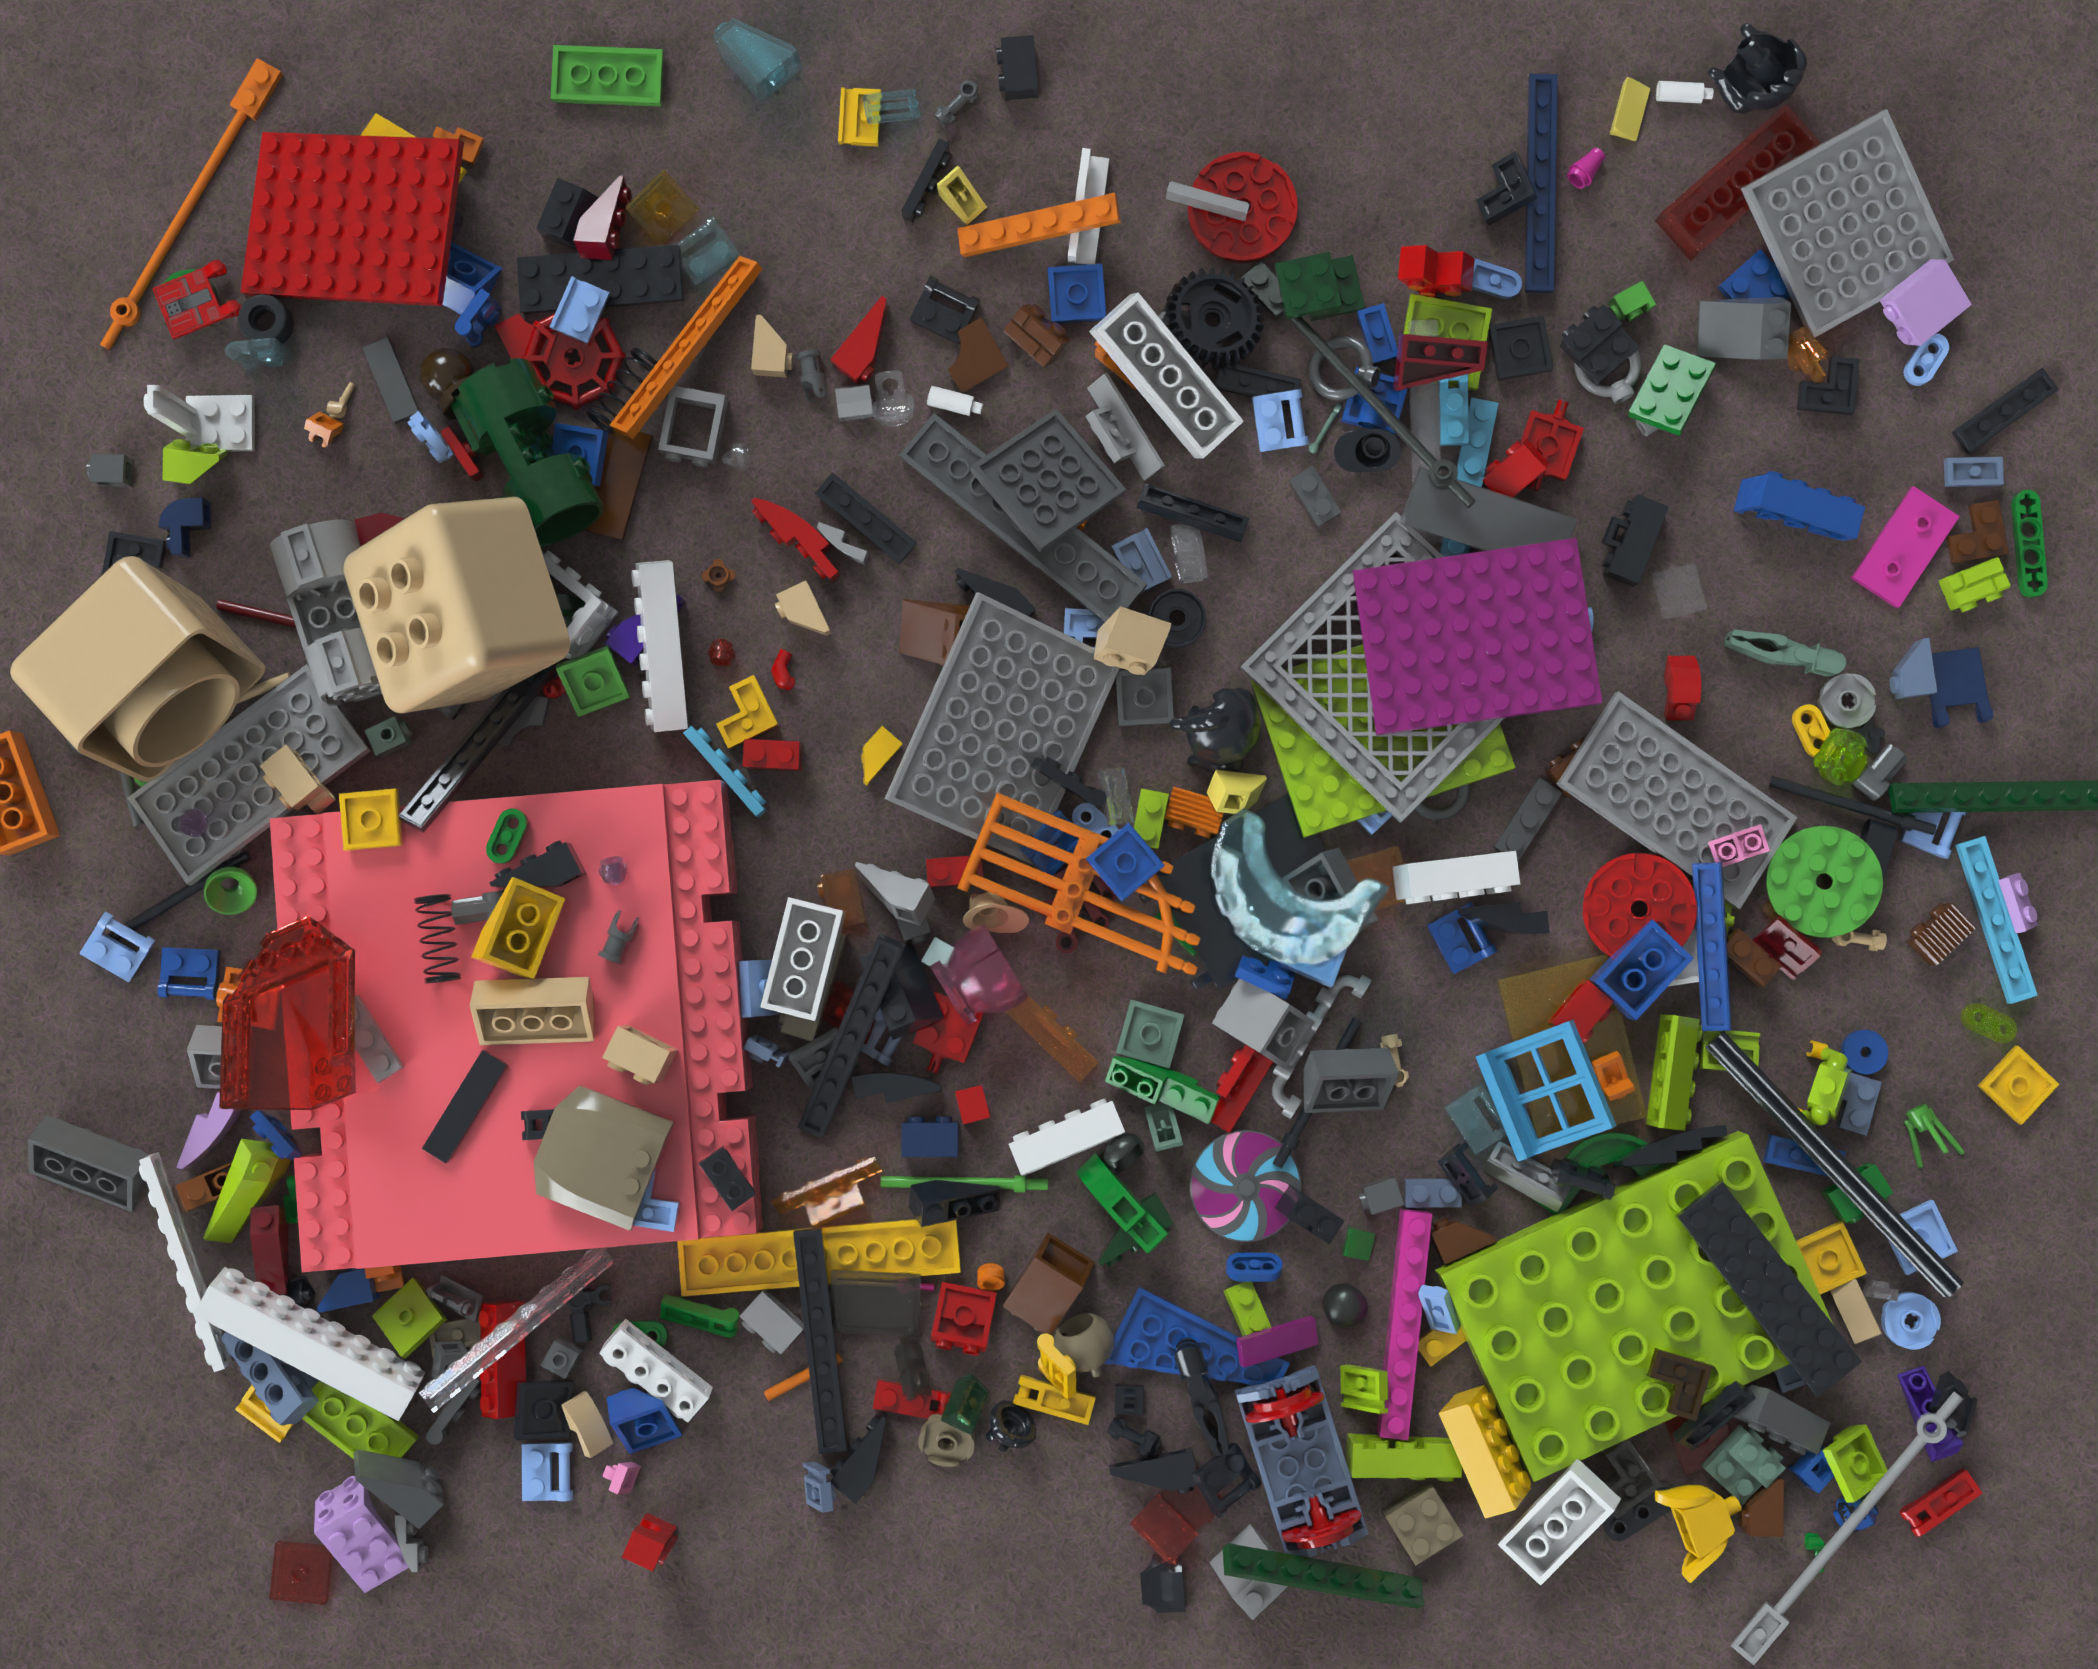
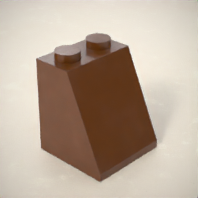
[1003,1232,1095,1335]

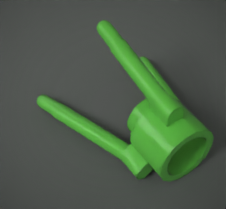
[1904,1104,1964,1169]

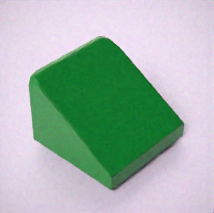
[1342,1227,1375,1261]

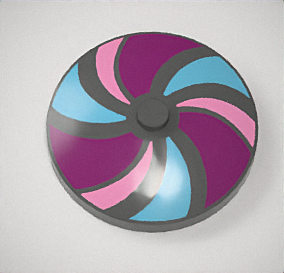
[1189,1129,1301,1242]

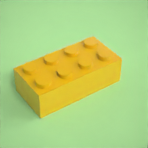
[1439,1385,1531,1518]

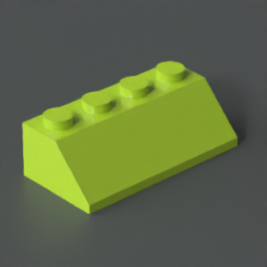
[1646,1014,1702,1131]

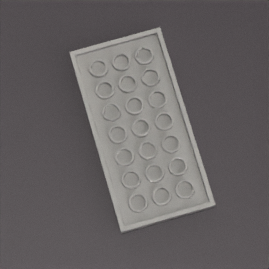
[128,664,371,886]
[1557,691,1797,910]

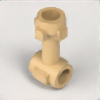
[1832,930,1887,951]
[1380,1034,1409,1087]

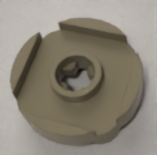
[918,1414,975,1467]

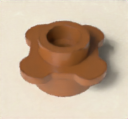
[702,559,735,592]

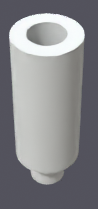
[1656,81,1714,104]
[927,386,983,416]

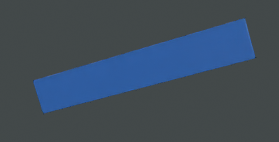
[1692,862,1732,1031]

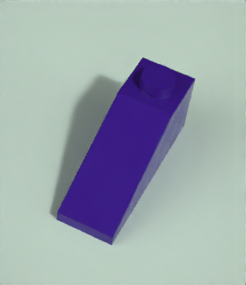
[605,595,686,666]

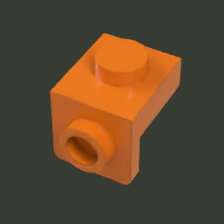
[1591,1051,1635,1101]

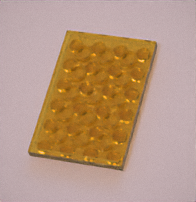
[1497,954,1647,1138]

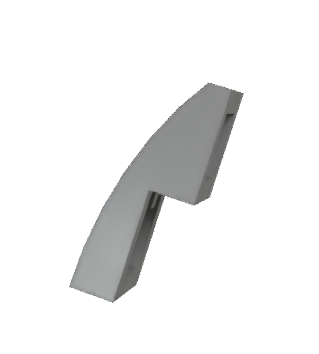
[817,522,869,565]

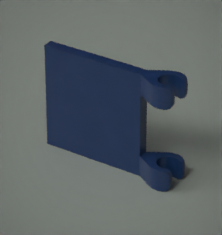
[1930,647,1994,728]

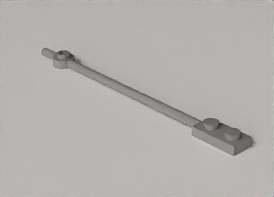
[1731,1392,1963,1665]

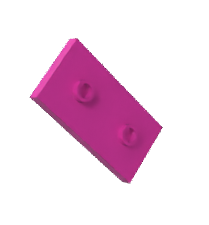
[1851,486,1960,609]

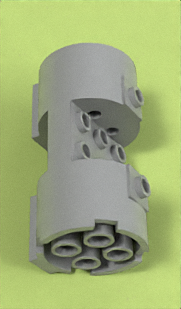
[270,519,382,707]

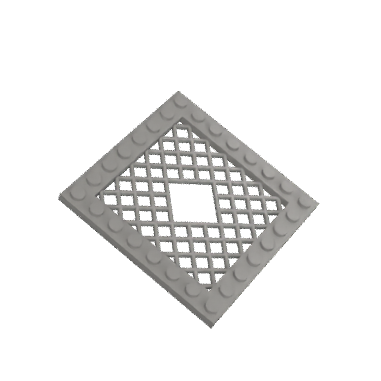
[1240,512,1504,823]

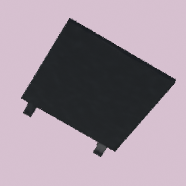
[1139,794,1326,990]

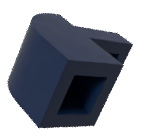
[159,497,211,558]

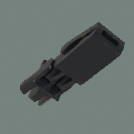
[1175,1337,1229,1456]

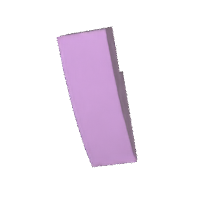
[176,1091,246,1169]

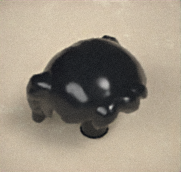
[1708,23,1807,114]
[1170,688,1260,773]

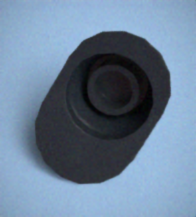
[1334,428,1401,473]

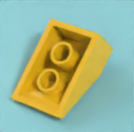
[471,877,565,979]

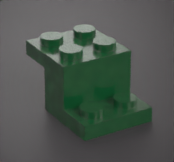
[1275,252,1365,322]

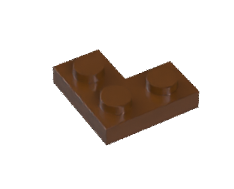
[1946,500,2009,564]

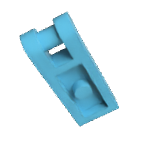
[1438,374,1469,446]

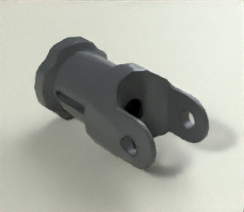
[796,350,826,403]
[598,910,639,965]

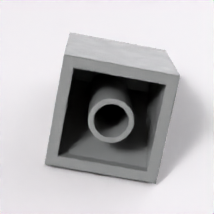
[1212,979,1315,1069]
[1209,1524,1288,1620]

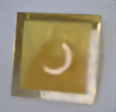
[625,169,699,246]

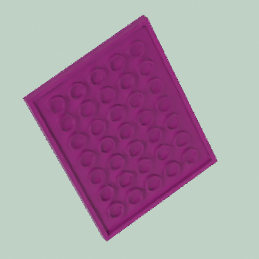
[1353,538,1602,736]

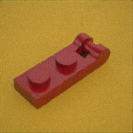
[872,1379,955,1419]
[1899,1468,1983,1537]

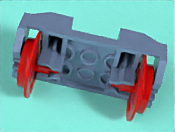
[1234,1365,1368,1557]

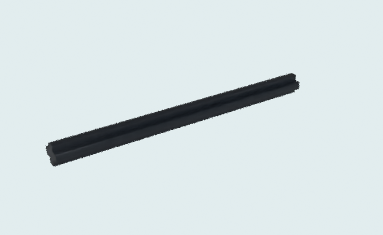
[1705,1031,1964,1298]

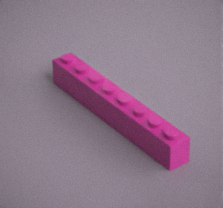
[1376,1208,1432,1440]

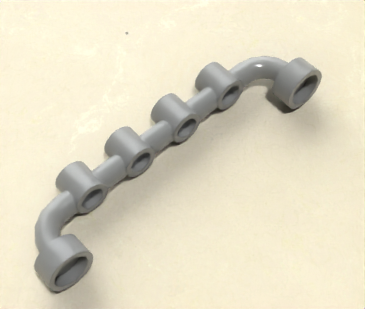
[1272,974,1372,1119]

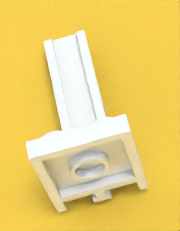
[144,385,255,452]
[542,550,619,660]

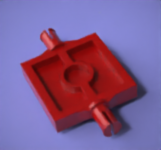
[1519,399,1584,491]
[913,981,985,1073]

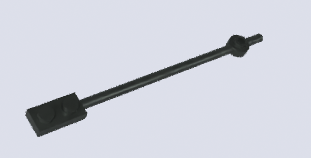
[1240,261,1476,509]

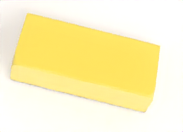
[1610,77,1650,141]

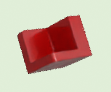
[955,1085,991,1124]

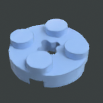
[407,410,455,463]
[1881,1292,1941,1350]

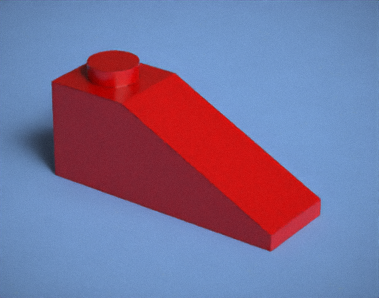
[830,296,888,385]

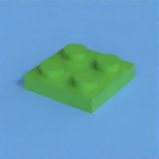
[556,645,630,717]

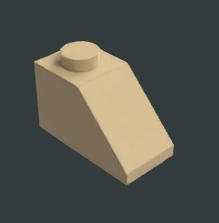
[751,315,793,378]
[775,580,832,636]

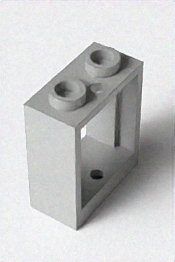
[658,386,728,467]

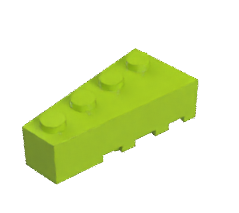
[1346,1433,1462,1482]

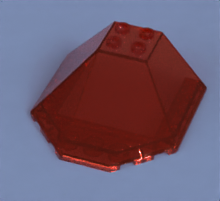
[219,916,356,1110]

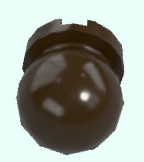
[419,348,475,420]

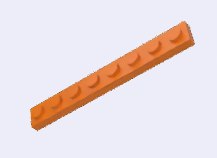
[610,256,763,439]

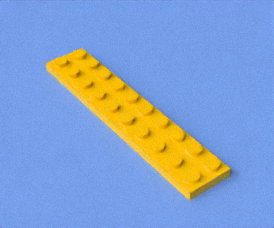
[677,1219,961,1297]

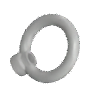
[1574,351,1641,404]

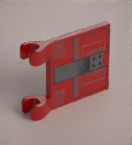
[152,260,242,340]

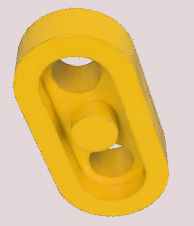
[1792,704,1835,758]

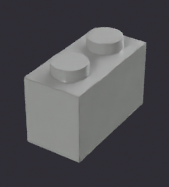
[739,1289,804,1354]

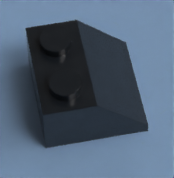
[536,178,599,251]

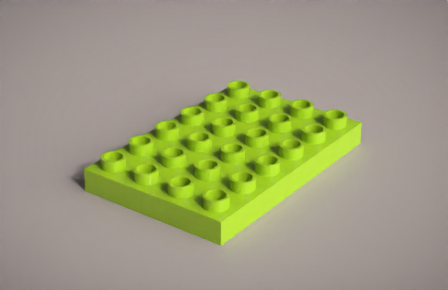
[1435,1131,1833,1482]

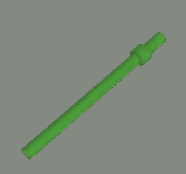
[881,1175,1048,1192]

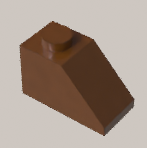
[1430,1218,1496,1264]
[1738,1476,1784,1537]

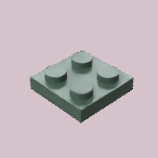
[1116,1000,1184,1068]

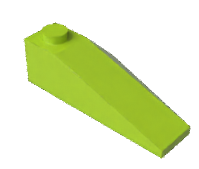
[203,1139,291,1243]

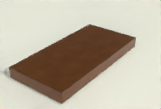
[584,421,653,541]

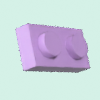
[1998,873,2038,933]

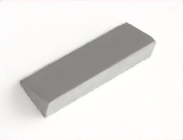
[1483,1141,1572,1212]

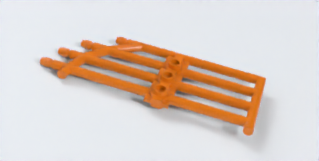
[957,792,1200,975]

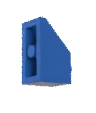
[317,1268,380,1313]

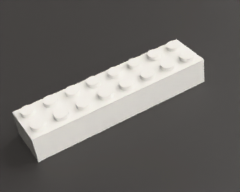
[193,1267,426,1421]

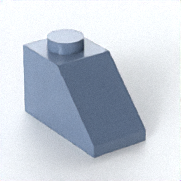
[1889,638,1937,700]

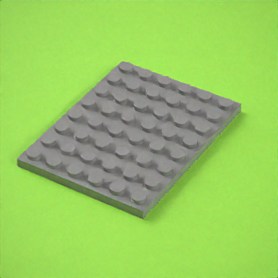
[885,592,1120,865]

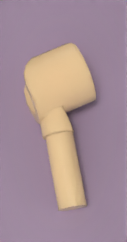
[326,382,356,419]

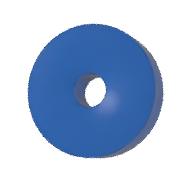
[1841,1030,1888,1074]

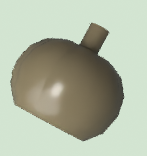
[1054,1313,1115,1377]

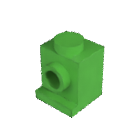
[1608,281,1656,321]

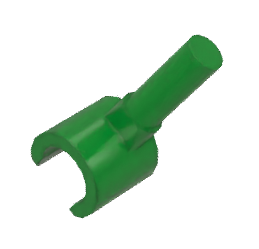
[1805,1533,1825,1573]

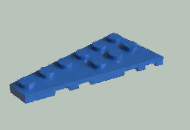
[1104,1286,1290,1385]

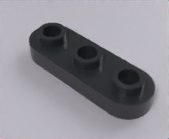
[1602,1481,1675,1541]

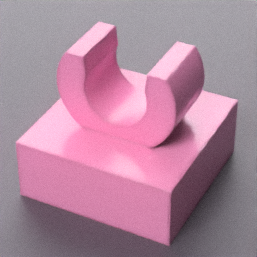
[603,1462,641,1494]

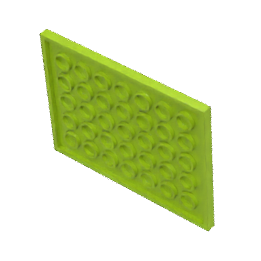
[1251,644,1515,838]

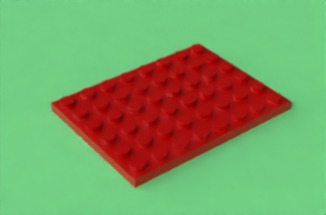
[240,132,464,306]

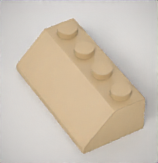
[470,977,595,1045]

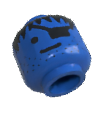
[1833,1493,1879,1533]

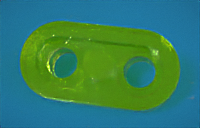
[1961,1003,2017,1043]

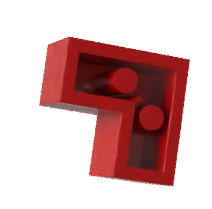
[1398,245,1475,297]

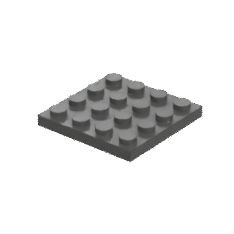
[970,409,1126,553]

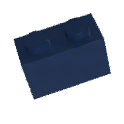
[902,1116,959,1157]

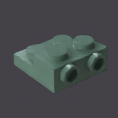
[1701,1425,1786,1505]

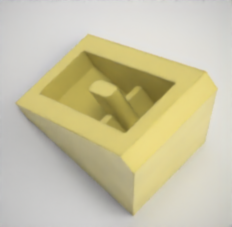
[937,166,987,225]

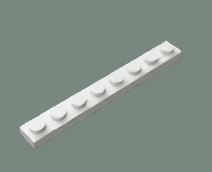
[139,1152,232,1372]

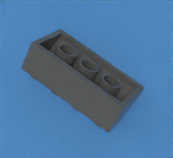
[28,1115,150,1212]

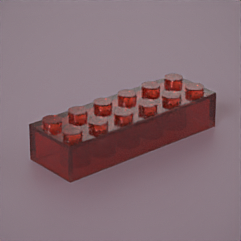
[1655,104,1822,261]

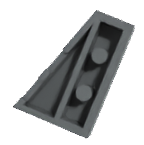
[1734,1384,1830,1455]

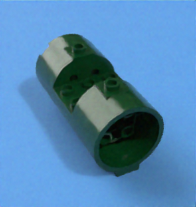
[451,358,604,547]

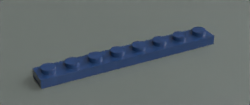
[1525,74,1558,293]

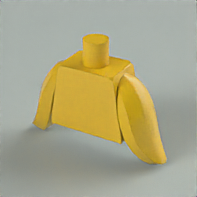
[1655,1485,1742,1583]

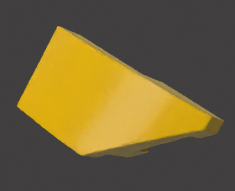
[861,726,903,786]

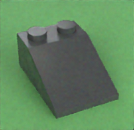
[1696,297,1791,360]
[353,1449,444,1529]

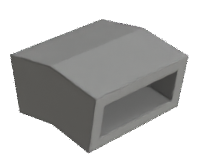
[835,383,874,421]

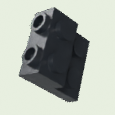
[1560,304,1640,386]

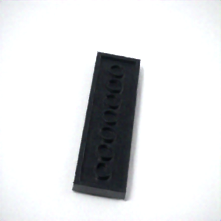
[1675,1181,1862,1397]

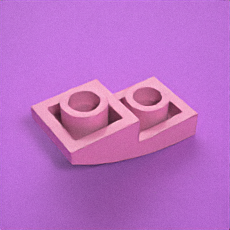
[1708,824,1770,867]

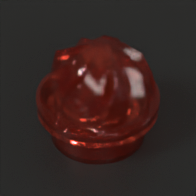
[708,639,736,666]

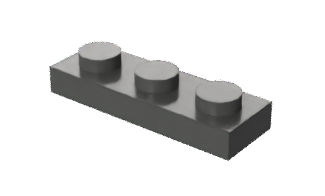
[1493,777,1563,862]

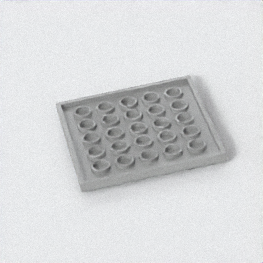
[1741,109,1954,338]

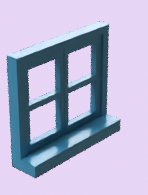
[1476,1020,1617,1162]

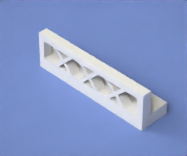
[1068,148,1109,265]

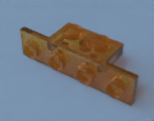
[999,986,1099,1082]
[771,1157,883,1228]

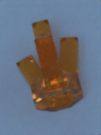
[1787,327,1829,382]

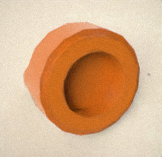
[977,1263,1005,1292]

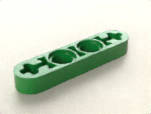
[2011,490,2048,598]

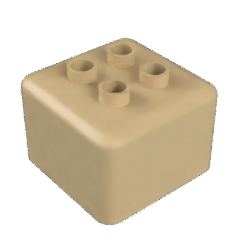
[343,497,570,713]
[10,556,265,782]

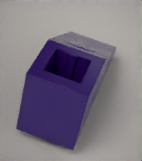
[1897,1366,1963,1462]

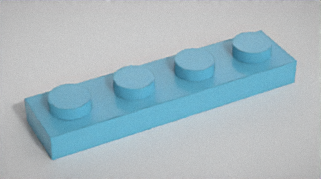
[683,726,767,818]

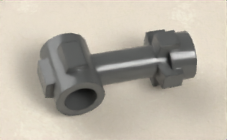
[934,81,978,127]

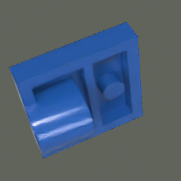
[1341,367,1408,435]

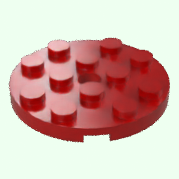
[1187,152,1298,263]
[1583,853,1697,957]

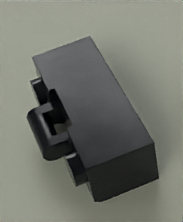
[1602,494,1669,587]

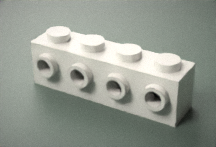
[1009,1099,1126,1176]
[599,1319,713,1422]

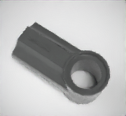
[1851,744,1908,802]
[451,890,504,925]

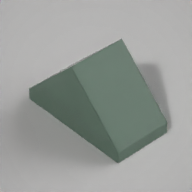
[1144,1103,1183,1152]

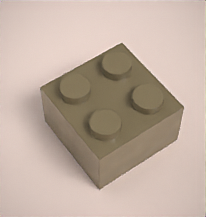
[1381,1481,1464,1566]

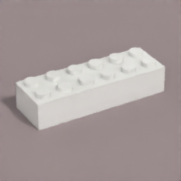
[1089,293,1244,458]

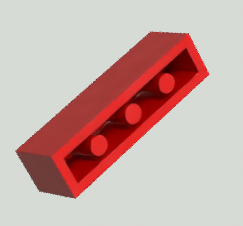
[479,1300,526,1419]

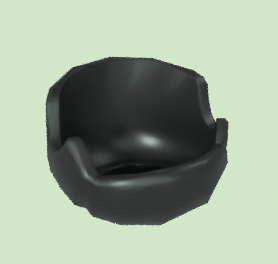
[1104,1133,1145,1174]
[1322,1283,1368,1328]

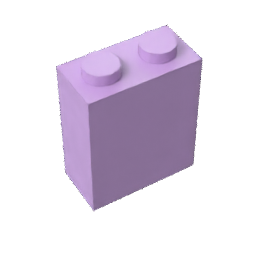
[1880,259,1972,346]

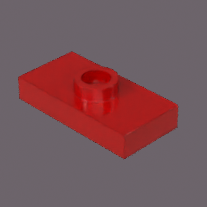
[441,426,485,481]

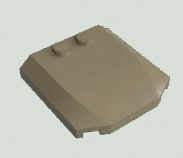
[534,1085,674,1231]

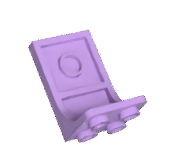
[314,1476,409,1593]

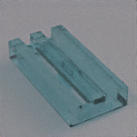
[862,89,921,124]

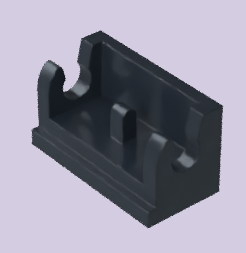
[1437,1141,1499,1207]

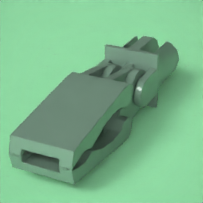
[1724,629,1846,677]

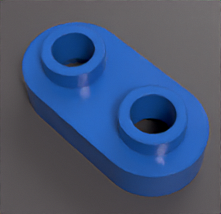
[1226,1253,1283,1282]

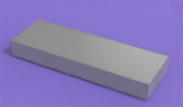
[1166,181,1250,221]

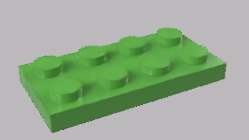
[551,45,664,107]

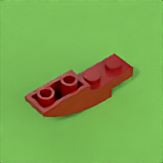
[751,498,840,582]

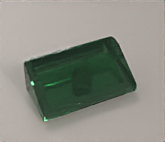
[941,1373,990,1434]

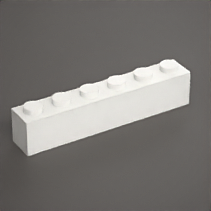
[631,560,688,732]

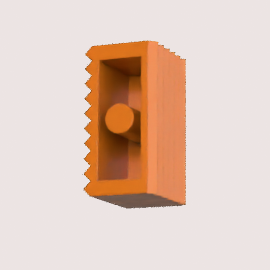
[1164,786,1224,838]

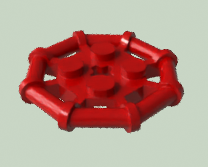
[521,314,626,410]

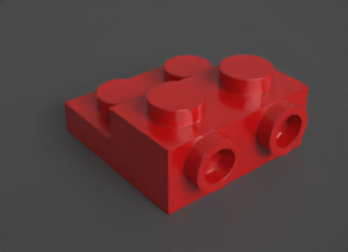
[930,1282,997,1356]

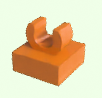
[304,412,344,448]

